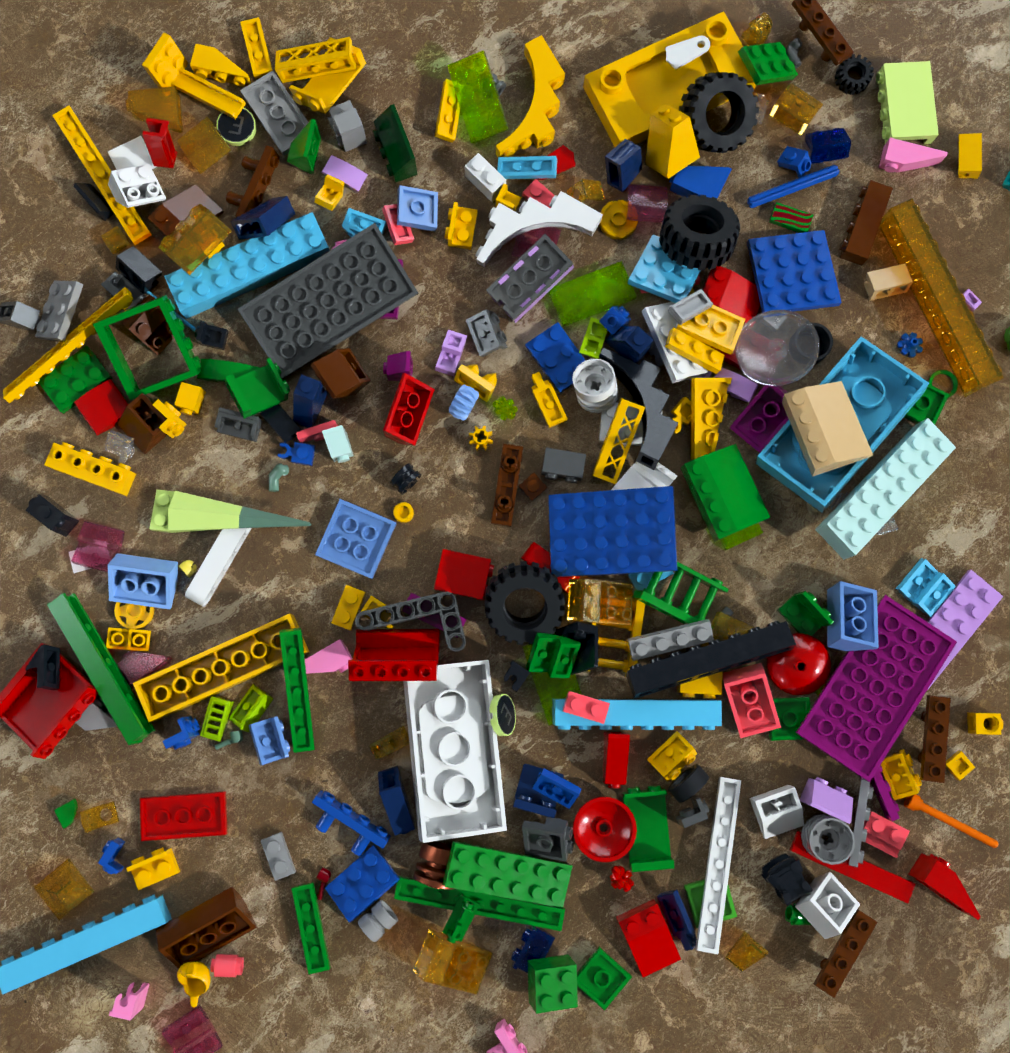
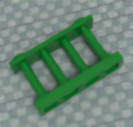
[632,562,729,628]

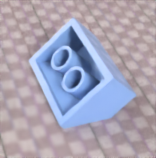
[108,553,178,609]

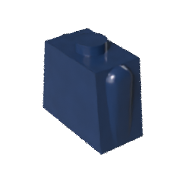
[605,139,642,192]

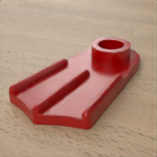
[537,145,576,180]

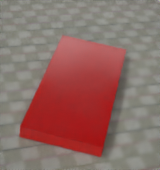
[140,791,227,841]

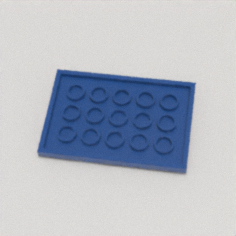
[548,486,678,577]

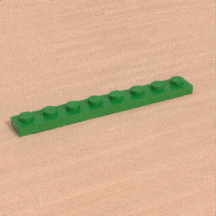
[394,876,565,931]

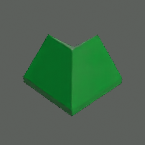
[287,119,321,174]

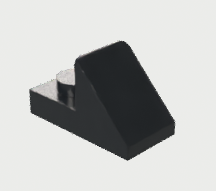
[25,645,60,690]

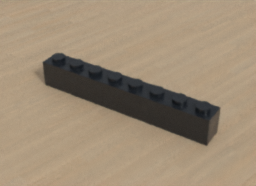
[626,621,796,699]

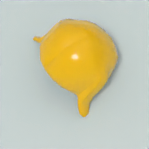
[177,962,211,1007]

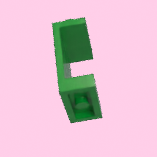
[225,358,290,419]

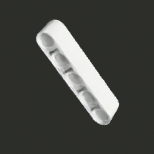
[185,528,252,607]

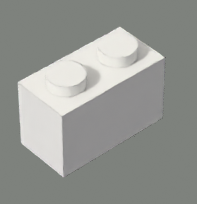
[464,153,506,203]

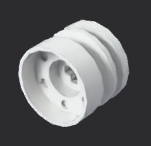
[572,359,619,413]

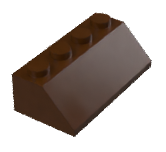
[155,887,257,968]

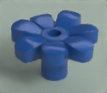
[897,332,923,358]

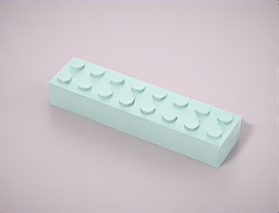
[815,418,956,560]

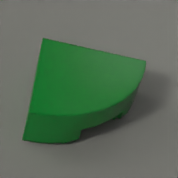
[54,799,78,829]

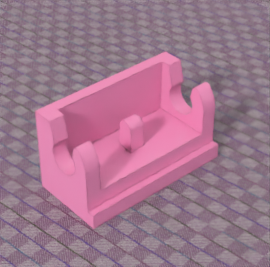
[109,982,149,1020]

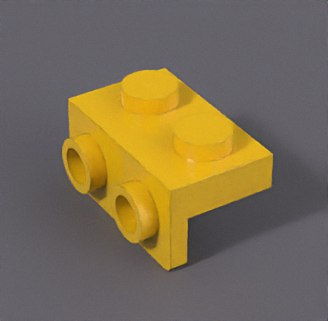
[153,399,187,438]

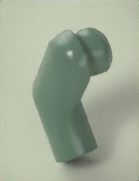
[268,464,289,492]

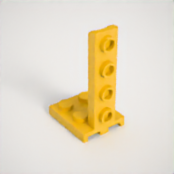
[142,33,246,120]

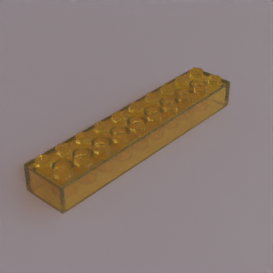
[880,198,1004,397]

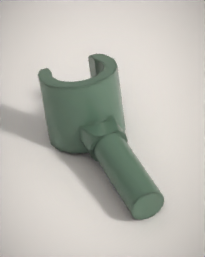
[215,730,243,750]

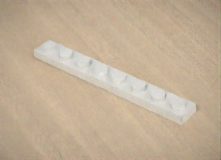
[695,777,741,954]

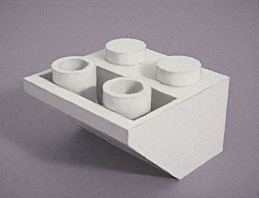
[108,164,166,208]
[749,785,804,839]

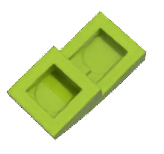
[579,317,607,359]

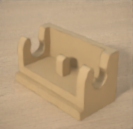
[864,264,913,301]

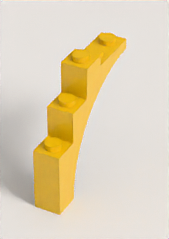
[496,35,565,157]

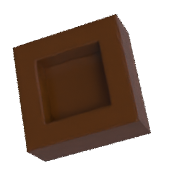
[518,473,547,501]

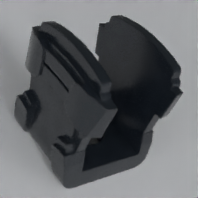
[761,853,813,906]

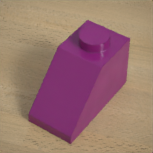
[383,351,413,381]

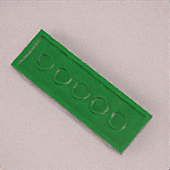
[442,841,573,908]

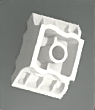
[611,462,677,490]

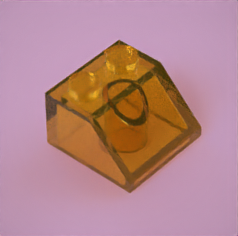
[770,83,824,136]

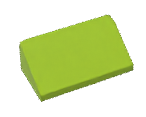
[228,684,273,732]

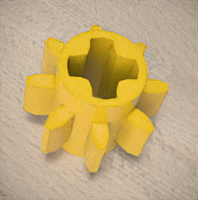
[469,426,493,451]

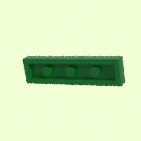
[291,882,331,975]

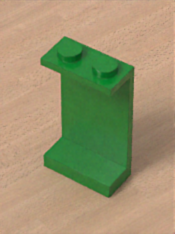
[622,785,675,872]

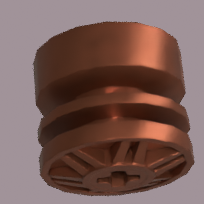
[413,841,454,890]

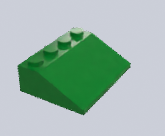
[680,444,770,542]

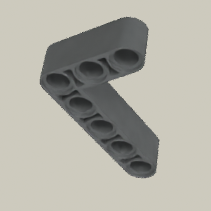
[355,592,466,652]

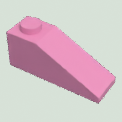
[879,138,948,173]
[305,639,353,674]

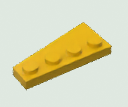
[691,378,732,460]

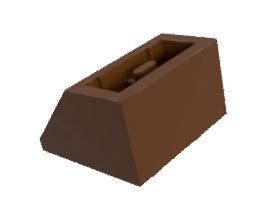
[122,294,185,356]
[311,348,371,398]
[118,393,167,454]

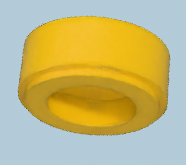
[393,502,414,523]

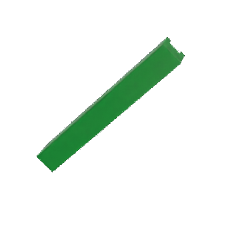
[47,593,156,745]

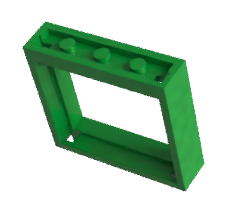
[93,295,202,400]

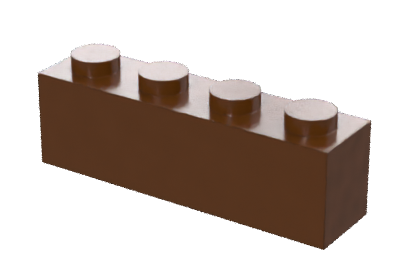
[839,180,893,266]

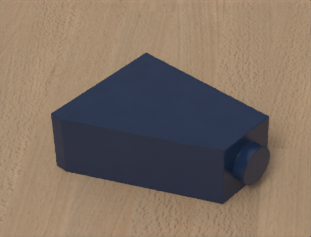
[230,196,295,240]
[604,326,654,364]
[293,374,328,428]
[378,766,415,836]

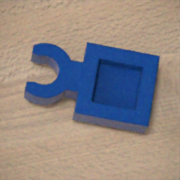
[278,442,316,466]

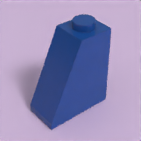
[669,166,732,198]

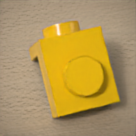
[314,174,344,211]

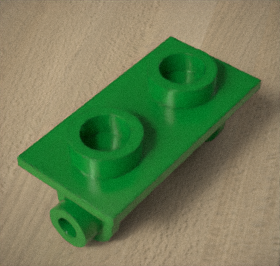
[442,894,480,943]

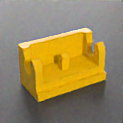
[958,133,982,179]

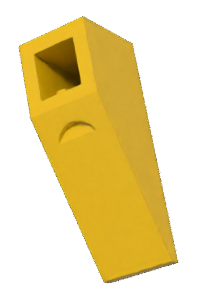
[190,44,251,87]

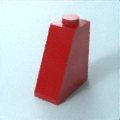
[603,731,630,788]

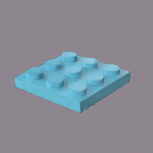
[628,234,701,303]

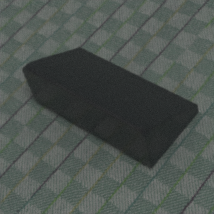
[73,183,114,221]

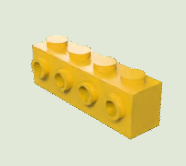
[44,442,136,496]

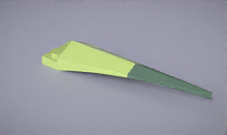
[149,490,312,533]

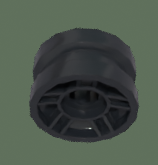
[390,463,421,495]

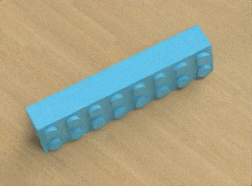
[164,212,330,319]

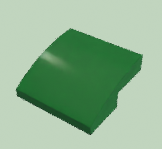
[526,633,581,678]

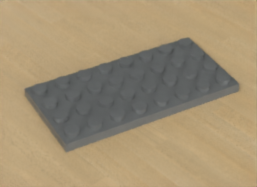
[238,223,419,379]

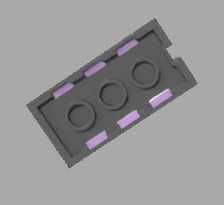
[486,234,574,323]

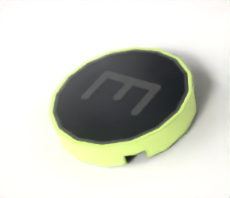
[217,108,257,146]
[489,694,516,736]

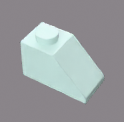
[322,425,354,463]

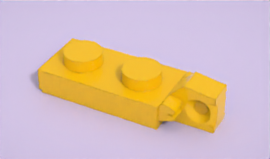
[531,372,568,428]

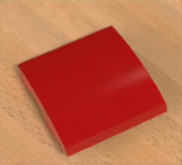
[74,379,129,436]

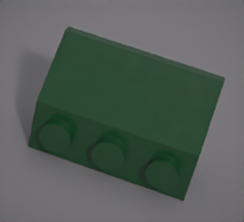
[372,104,418,183]

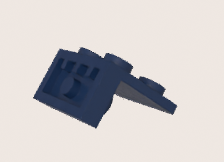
[513,763,564,818]

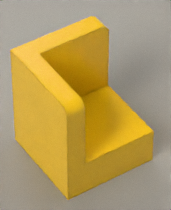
[495,183,522,212]

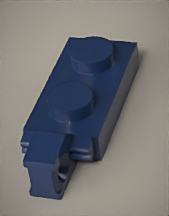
[657,890,697,951]

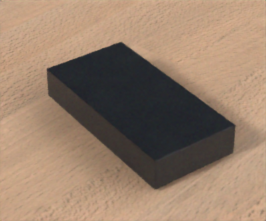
[260,404,301,444]

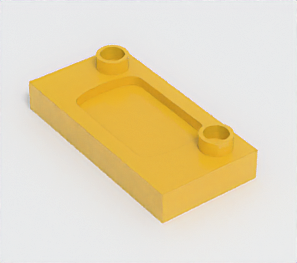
[583,11,756,147]

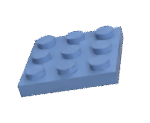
[315,499,397,579]

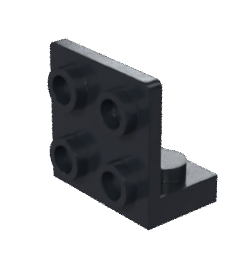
[553,622,599,675]

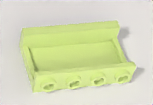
[876,61,939,144]

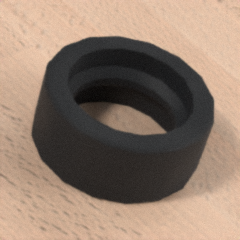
[668,764,709,803]

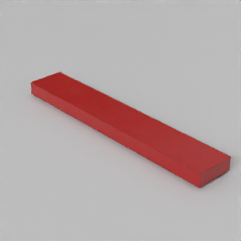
[790,831,916,903]

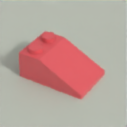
[722,662,781,738]

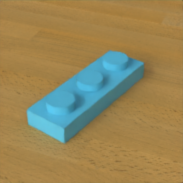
[497,156,558,179]

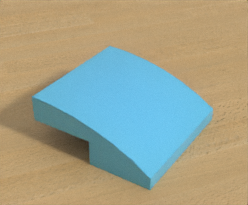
[896,558,956,617]

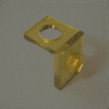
[567,179,605,202]
[80,801,119,833]

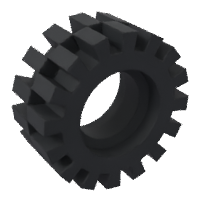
[835,54,874,95]

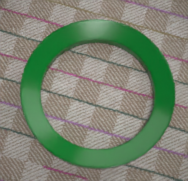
[928,370,958,398]

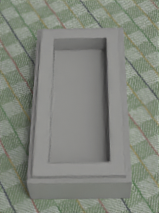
[668,289,713,325]

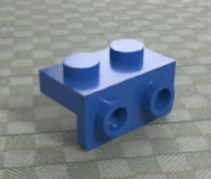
[163,716,200,750]

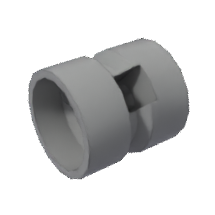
[358,899,398,942]

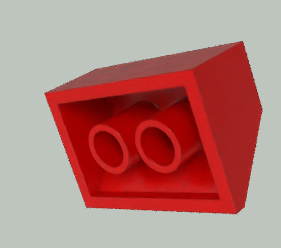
[383,373,435,446]

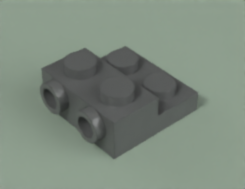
[522,817,574,862]

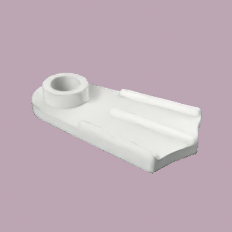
[665,36,710,70]

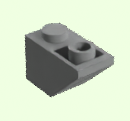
[75,697,118,731]

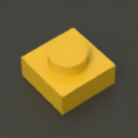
[946,750,975,781]

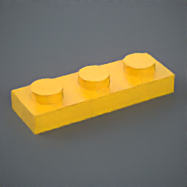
[240,17,273,79]
[434,79,464,143]
[665,327,725,374]

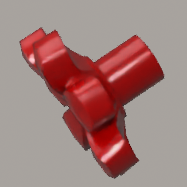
[610,865,634,892]

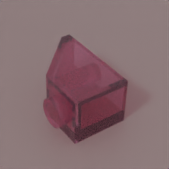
[117,650,172,684]

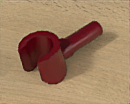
[316,868,331,900]

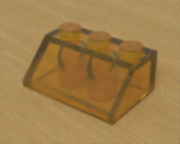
[158,204,232,275]

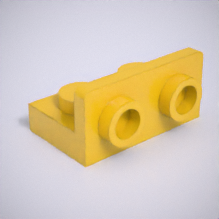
[445,202,478,250]
[647,731,697,782]
[881,749,922,800]
[126,847,180,890]

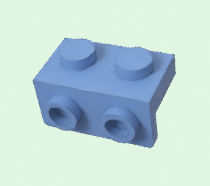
[249,716,290,766]

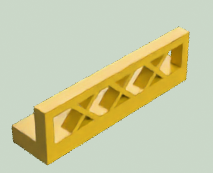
[275,37,356,83]
[592,398,645,484]

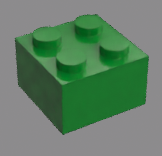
[527,954,578,1014]

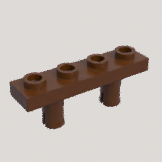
[791,0,854,66]
[226,145,280,218]
[491,444,523,527]
[918,695,951,783]
[813,909,878,998]

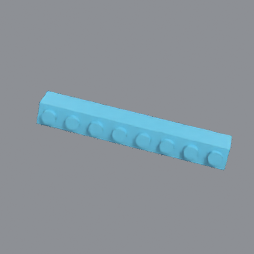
[552,699,722,730]
[0,894,172,995]

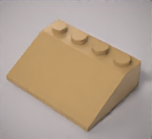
[782,381,873,477]

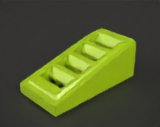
[200,696,234,742]

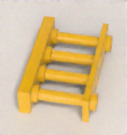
[588,588,645,677]

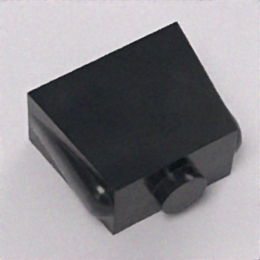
[26,494,79,537]

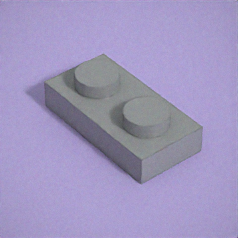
[261,832,296,881]

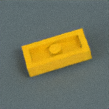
[331,585,366,631]

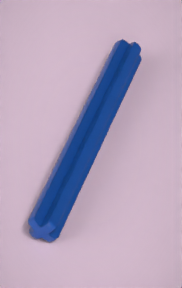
[747,165,839,208]

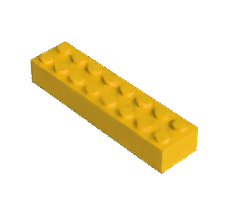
[133,613,310,722]

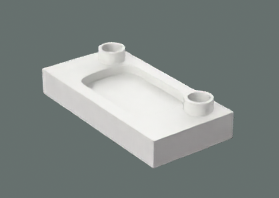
[403,660,507,843]

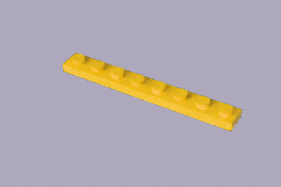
[52,106,152,245]
[3,287,133,403]

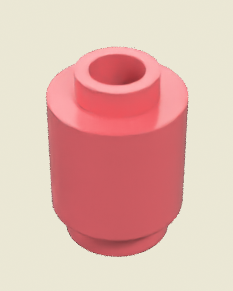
[210,954,244,978]

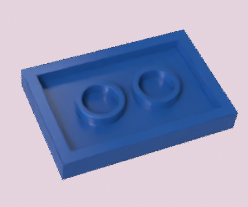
[525,322,586,394]
[325,845,400,922]

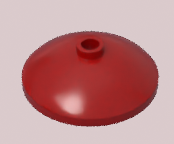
[767,633,831,695]
[573,796,637,862]

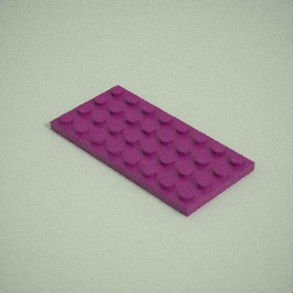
[795,595,957,782]

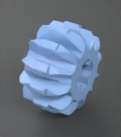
[449,384,479,421]

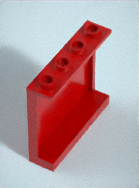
[348,629,440,681]
[0,643,98,759]

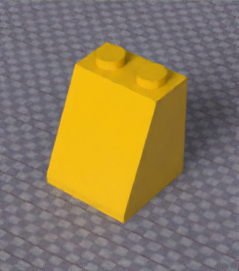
[646,104,700,179]

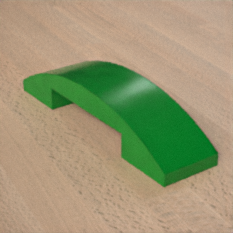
[197,359,261,382]

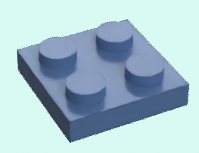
[397,185,438,231]

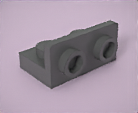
[466,309,508,357]
[675,796,709,828]

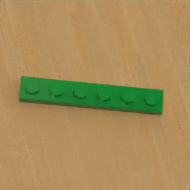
[279,628,315,753]

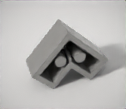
[327,100,367,152]

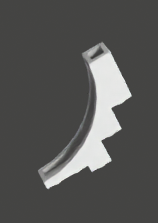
[475,191,603,267]

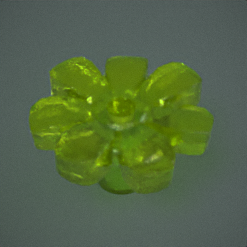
[493,396,518,421]

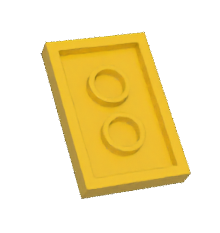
[676,305,745,355]

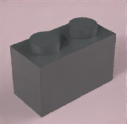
[541,448,586,483]

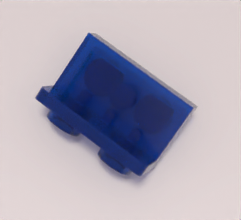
[805,128,852,164]
[511,926,555,973]

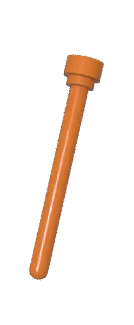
[904,794,999,848]

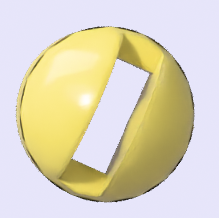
[179,560,197,578]

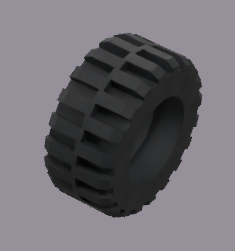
[679,72,759,153]
[659,194,740,270]
[485,561,565,645]

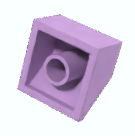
[799,777,853,824]

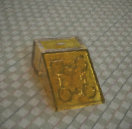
[567,579,633,625]
[413,929,493,994]

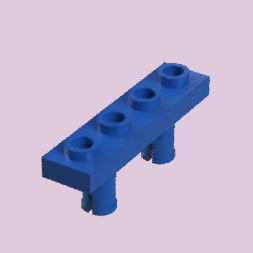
[312,790,391,856]

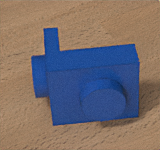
[777,146,811,178]
[600,306,632,334]
[98,837,125,874]

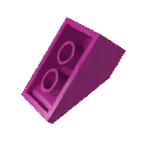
[729,379,789,453]

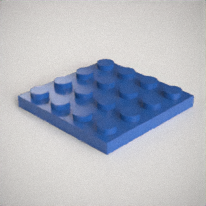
[747,230,842,315]

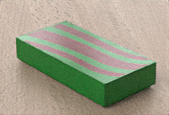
[769,202,814,233]

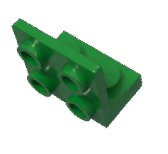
[777,591,834,636]

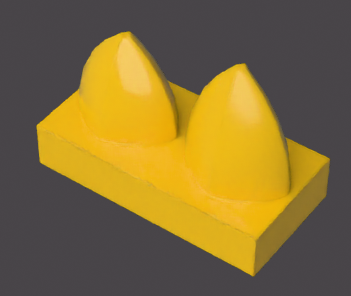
[454,364,497,402]

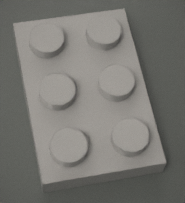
[35,281,83,341]

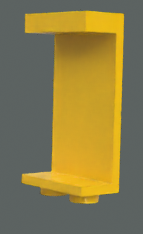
[289,37,366,114]

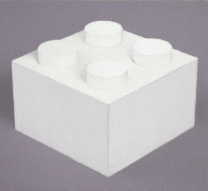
[795,872,860,939]

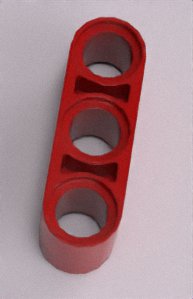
[521,542,580,594]

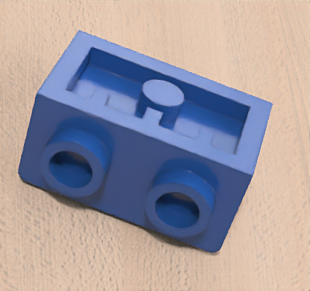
[532,768,582,809]

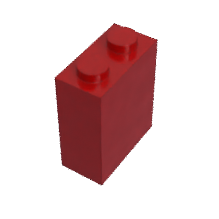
[434,549,494,601]

